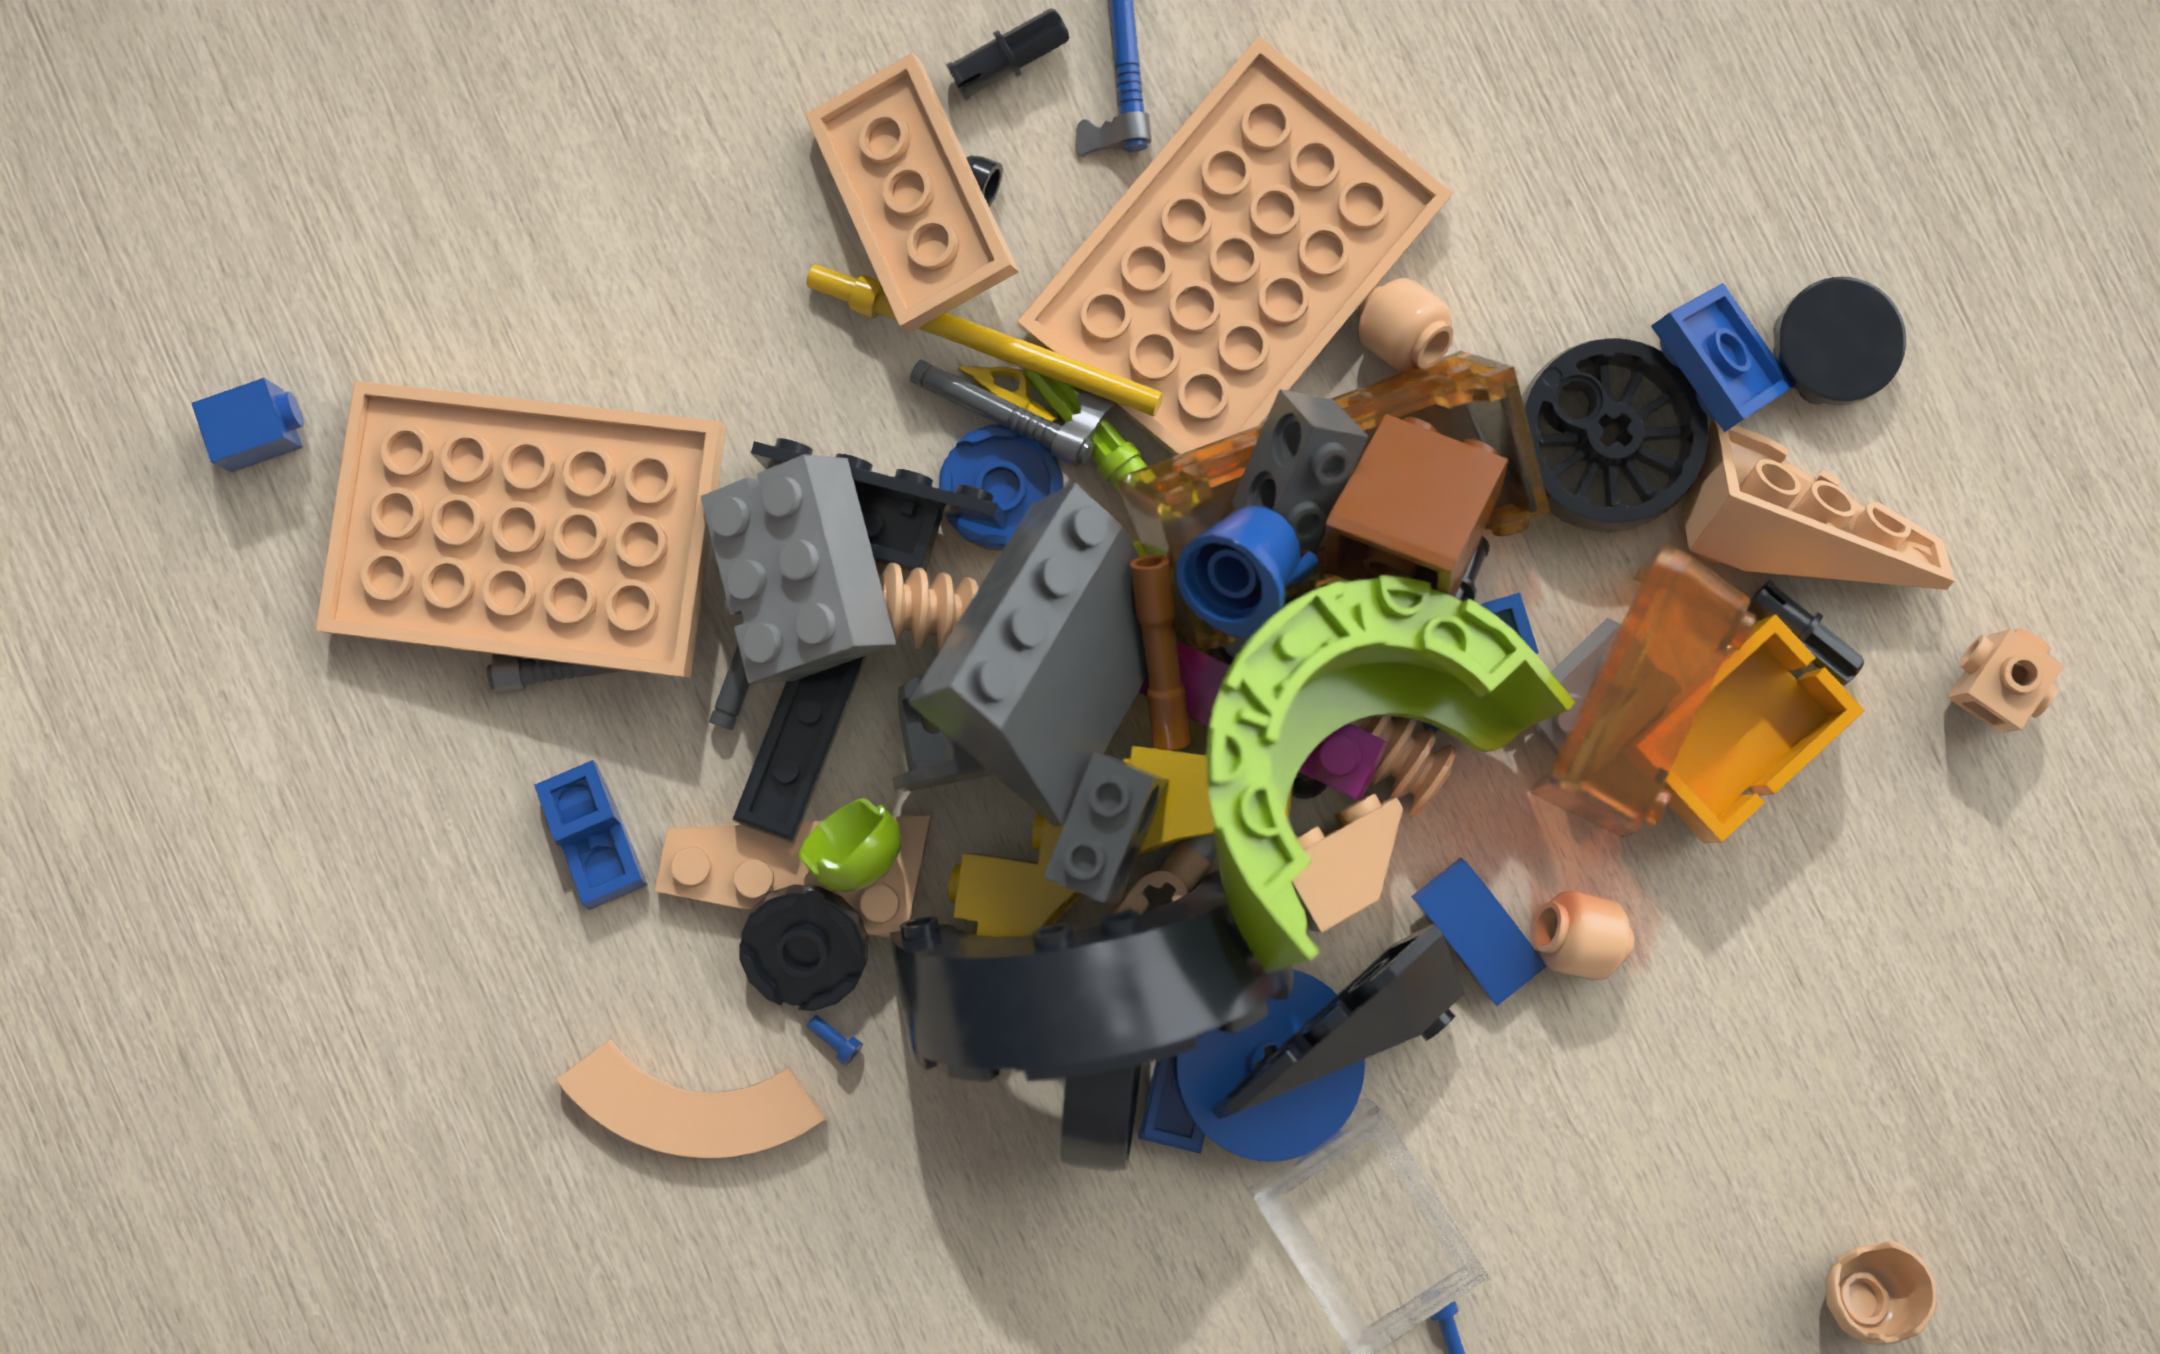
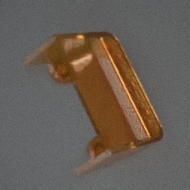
[1530,542,1756,838]

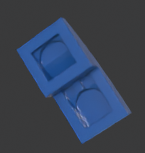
[534,760,648,910]
[1411,857,1547,1006]

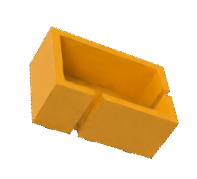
[1618,614,1865,844]

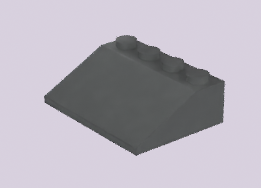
[908,483,1177,827]

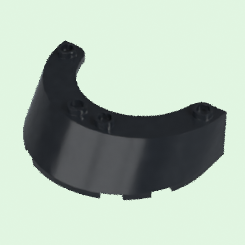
[890,870,1295,1082]

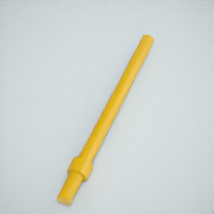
[806,264,1163,416]

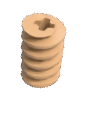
[880,563,978,651]
[1350,716,1457,818]

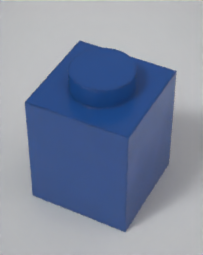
[191,378,304,473]

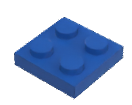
[1651,283,1794,432]

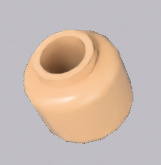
[1358,278,1454,372]
[1532,890,1634,981]

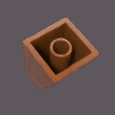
[1326,414,1508,598]

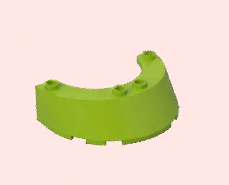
[1206,576,1576,973]

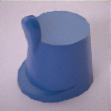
[1176,505,1319,638]

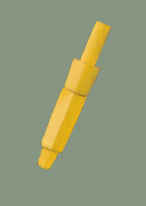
[957,365,1058,423]

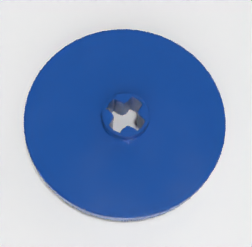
[1174,969,1365,1162]

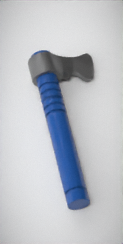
[1075,0,1152,156]

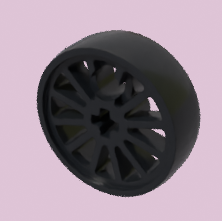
[1512,338,1709,532]
[1060,1065,1142,1171]

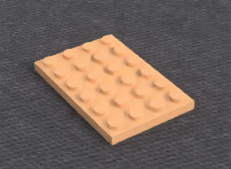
[1017,36,1453,485]
[315,380,727,679]

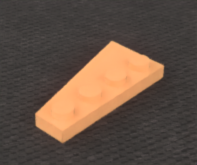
[654,815,932,938]

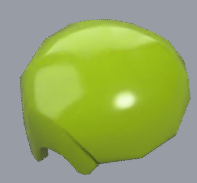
[798,798,901,892]

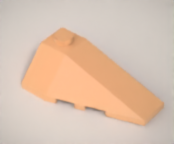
[1683,420,1955,590]

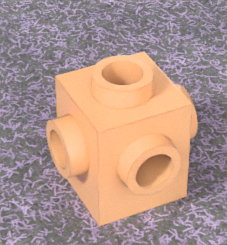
[1947,629,2064,733]

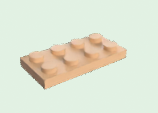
[805,52,1019,333]

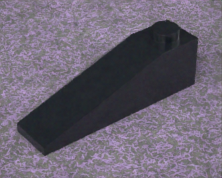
[1210,924,1465,1119]

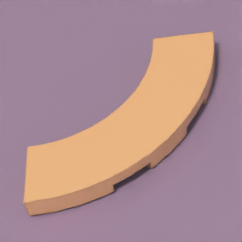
[556,1040,827,1158]

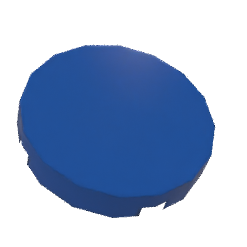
[939,424,1063,550]

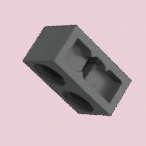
[1231,389,1368,551]
[1043,752,1169,903]

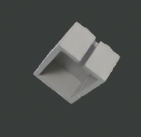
[700,455,897,683]

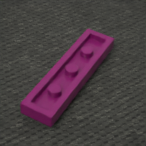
[1138,640,1389,801]

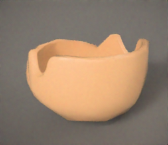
[1825,1241,1937,1345]

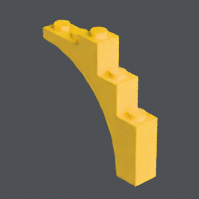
[948,746,1294,937]

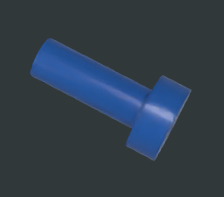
[806,1015,863,1067]
[1427,1297,1465,1354]

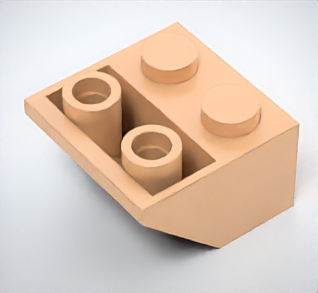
[1291,793,1403,933]

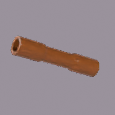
[1130,555,1192,751]

